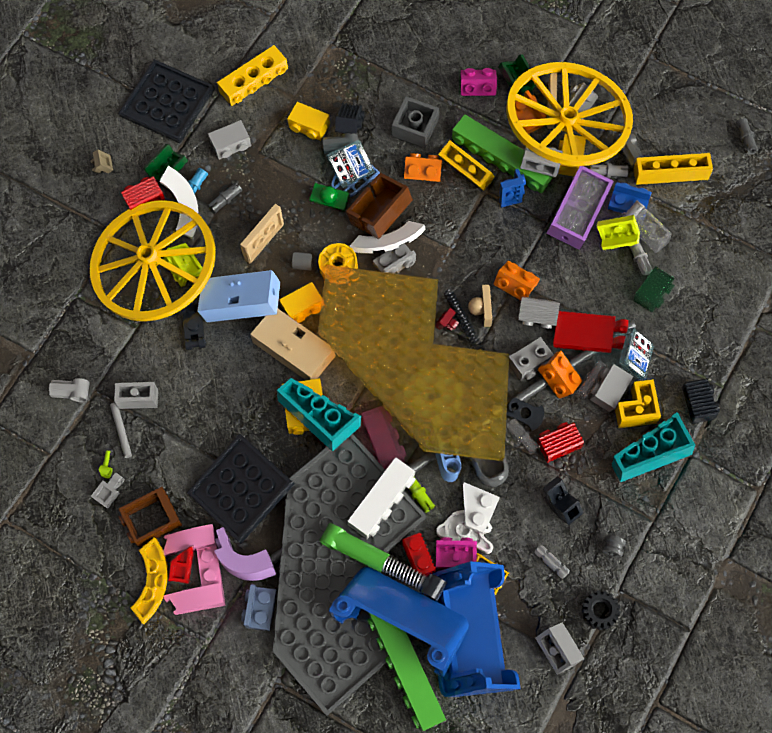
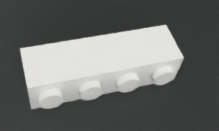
[348,457,415,539]

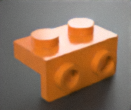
[404,153,443,182]
[494,261,540,300]
[538,351,582,399]

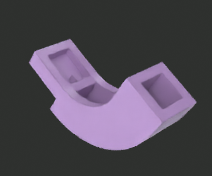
[214,527,276,581]

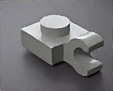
[91,473,125,509]

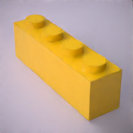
[634,153,713,185]

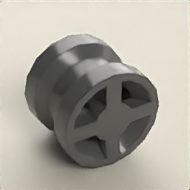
[602,535,626,558]

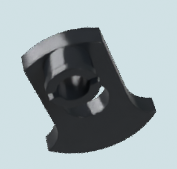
[505,397,544,432]

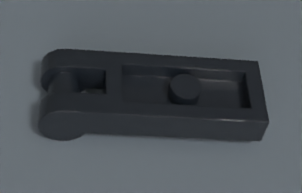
[182,299,206,350]

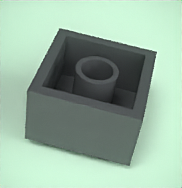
[392,96,439,148]

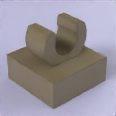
[90,150,113,173]

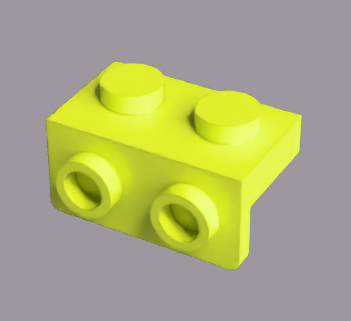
[597,215,640,250]

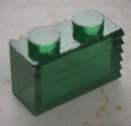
[633,266,675,312]

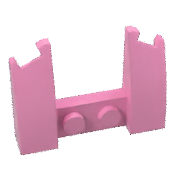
[163,524,226,615]

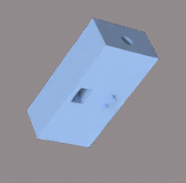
[198,270,280,322]

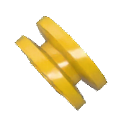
[318,243,358,285]

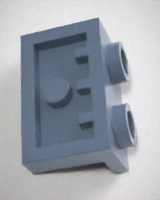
[241,584,277,631]

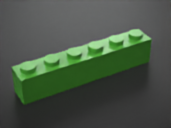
[452,115,553,194]
[367,613,446,731]

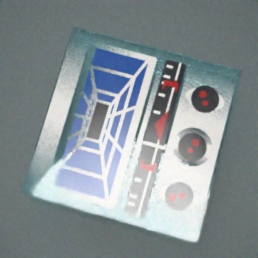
[326,140,375,188]
[619,328,654,380]

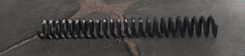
[444,289,494,372]

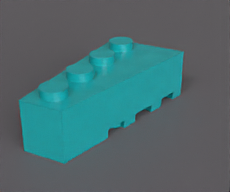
[277,378,361,452]
[612,412,695,482]

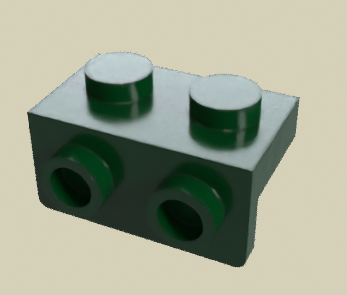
[498,54,536,94]
[143,144,188,186]

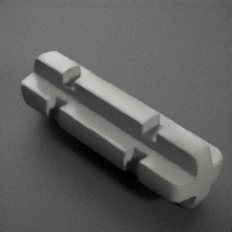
[535,545,570,579]

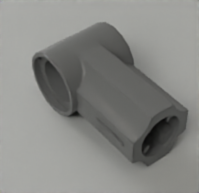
[613,132,643,169]
[323,133,359,155]

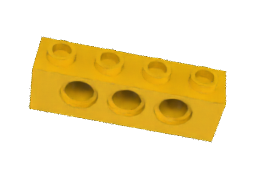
[217,45,288,106]

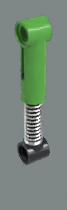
[319,523,447,602]

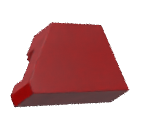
[168,545,194,583]

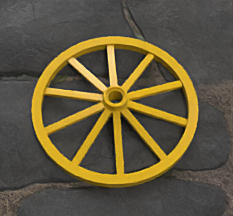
[506,62,633,166]
[90,201,215,321]

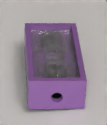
[547,166,614,250]

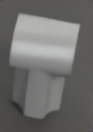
[49,378,90,402]

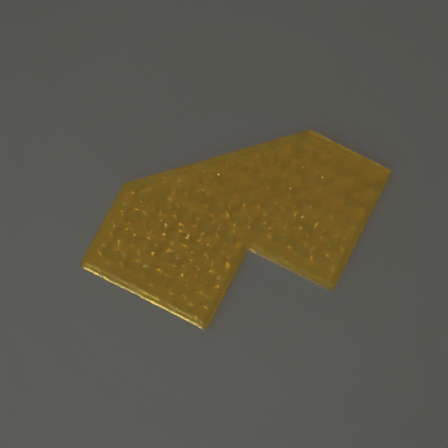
[318,265,509,461]

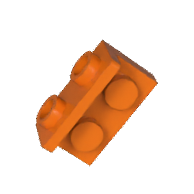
[515,90,547,134]

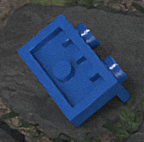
[499,169,526,208]
[608,182,652,219]

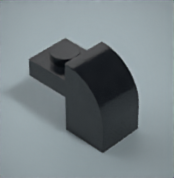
[543,476,583,525]

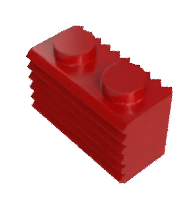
[121,176,165,210]
[537,422,584,463]
[402,533,436,575]

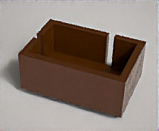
[346,173,413,239]

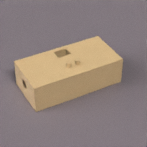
[250,308,335,380]

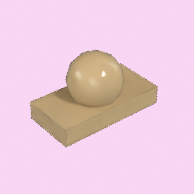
[468,285,492,327]

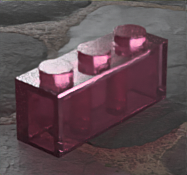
[361,406,407,470]

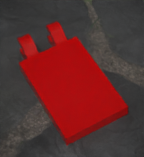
[553,311,628,353]

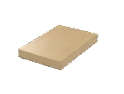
[240,204,284,264]

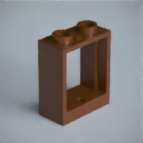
[118,487,182,547]

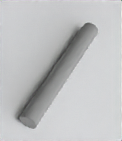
[110,403,132,458]

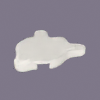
[437,510,493,554]

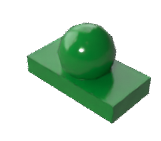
[310,183,350,211]

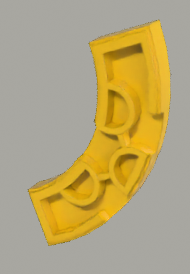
[130,537,168,624]

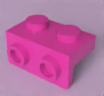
[461,68,497,96]
[436,537,477,569]

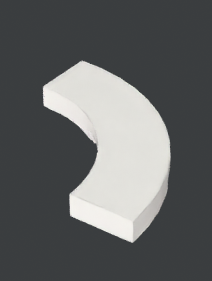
[160,166,198,239]
[350,221,425,253]

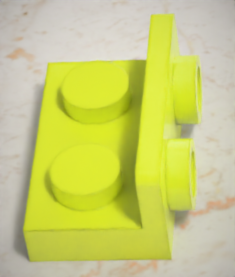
[163,243,203,287]

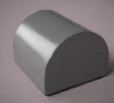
[292,252,313,271]

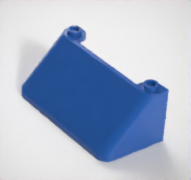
[433,561,521,697]
[329,567,469,678]

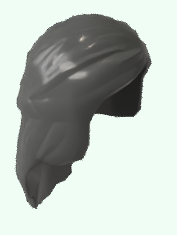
[469,435,509,487]

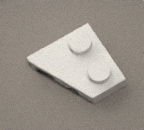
[463,482,500,535]

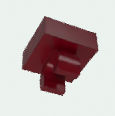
[434,308,459,331]

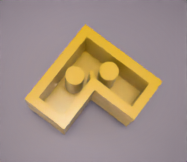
[615,379,661,428]

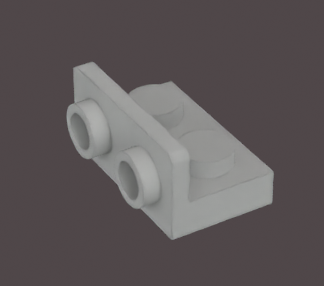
[373,243,416,280]

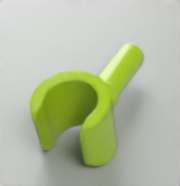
[99,451,113,479]

